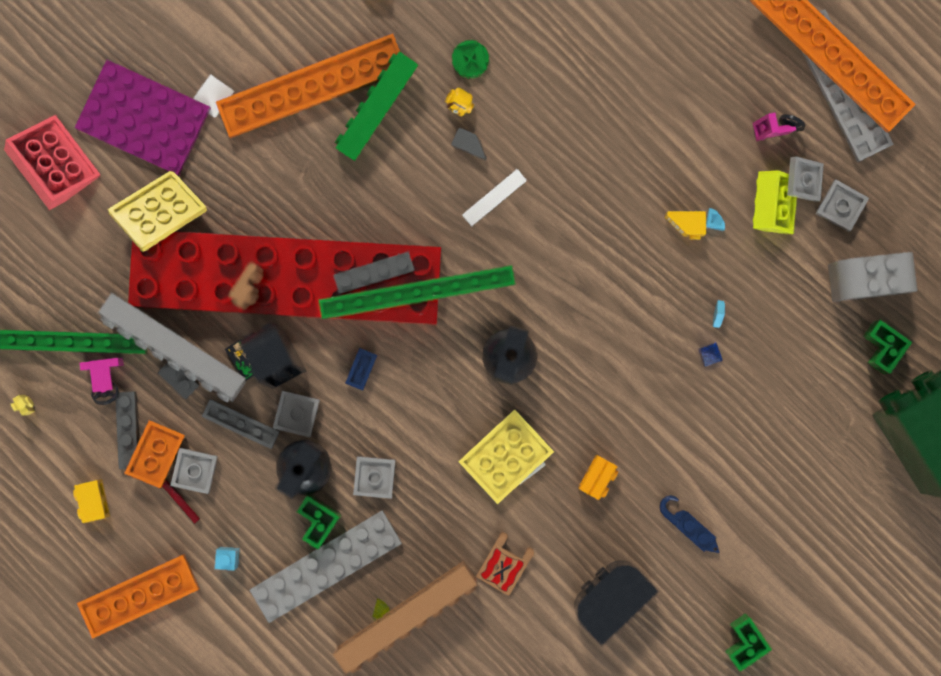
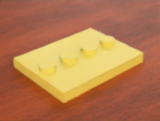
[108,171,207,252]
[458,409,554,504]

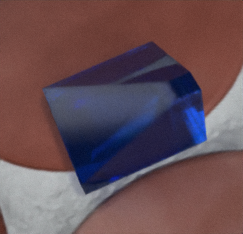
[698,342,723,367]

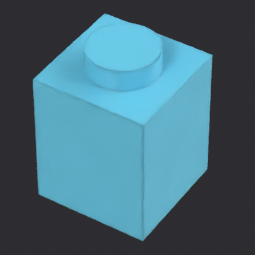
[215,547,240,571]

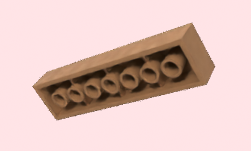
[333,560,477,674]

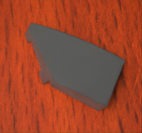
[451,128,487,161]

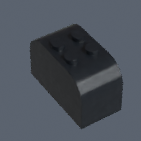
[239,323,306,389]
[574,560,659,646]

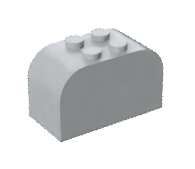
[828,252,918,302]

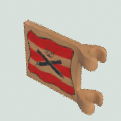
[476,532,534,596]

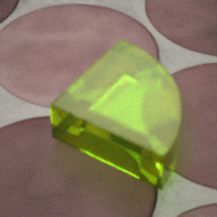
[372,598,390,619]

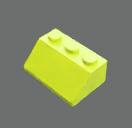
[753,171,797,234]

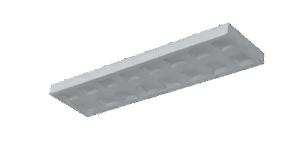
[801,9,894,162]
[250,510,402,623]

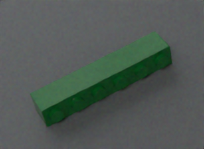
[334,51,419,161]

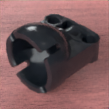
[482,325,538,385]
[275,440,332,499]

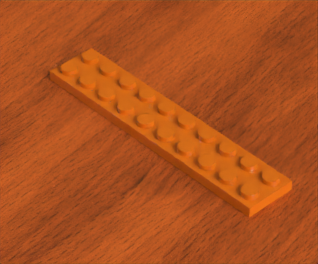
[750,0,916,133]
[216,33,400,138]

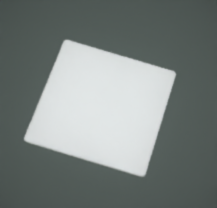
[193,75,234,118]

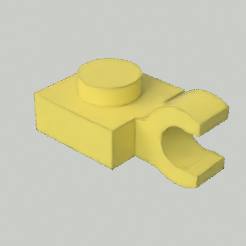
[10,395,35,416]

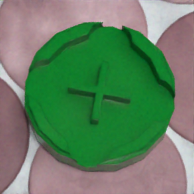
[452,40,489,78]

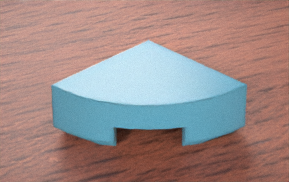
[706,208,725,231]
[713,300,725,328]

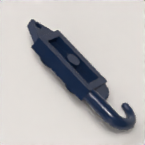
[659,495,720,553]

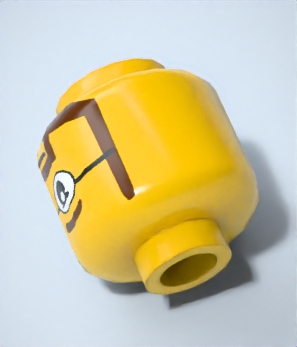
[445,88,474,116]

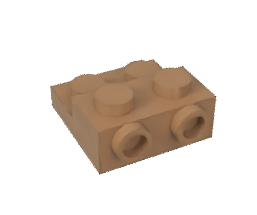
[229,262,263,310]

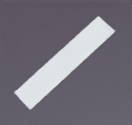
[462,169,527,226]

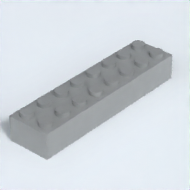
[98,293,246,402]

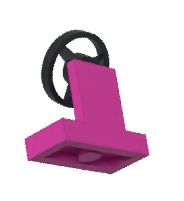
[752,113,806,141]
[79,358,124,405]

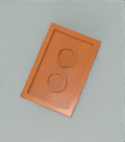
[124,420,185,489]

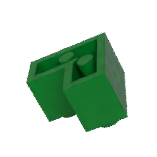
[863,320,912,374]
[296,494,341,549]
[725,614,772,672]

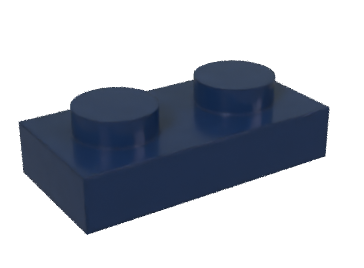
[345,348,378,391]

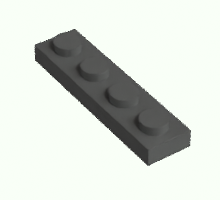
[334,252,414,294]
[116,392,139,469]
[202,399,280,449]

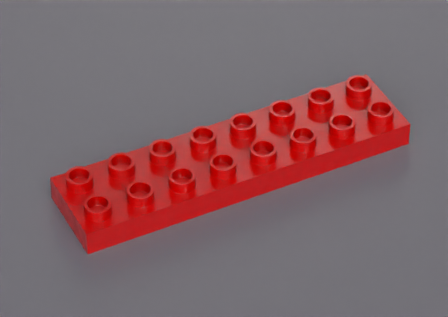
[128,232,442,325]

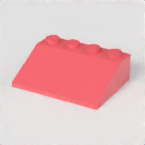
[4,115,101,210]

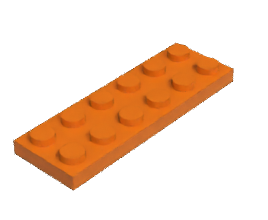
[77,554,200,639]

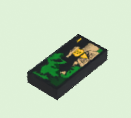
[225,339,254,381]

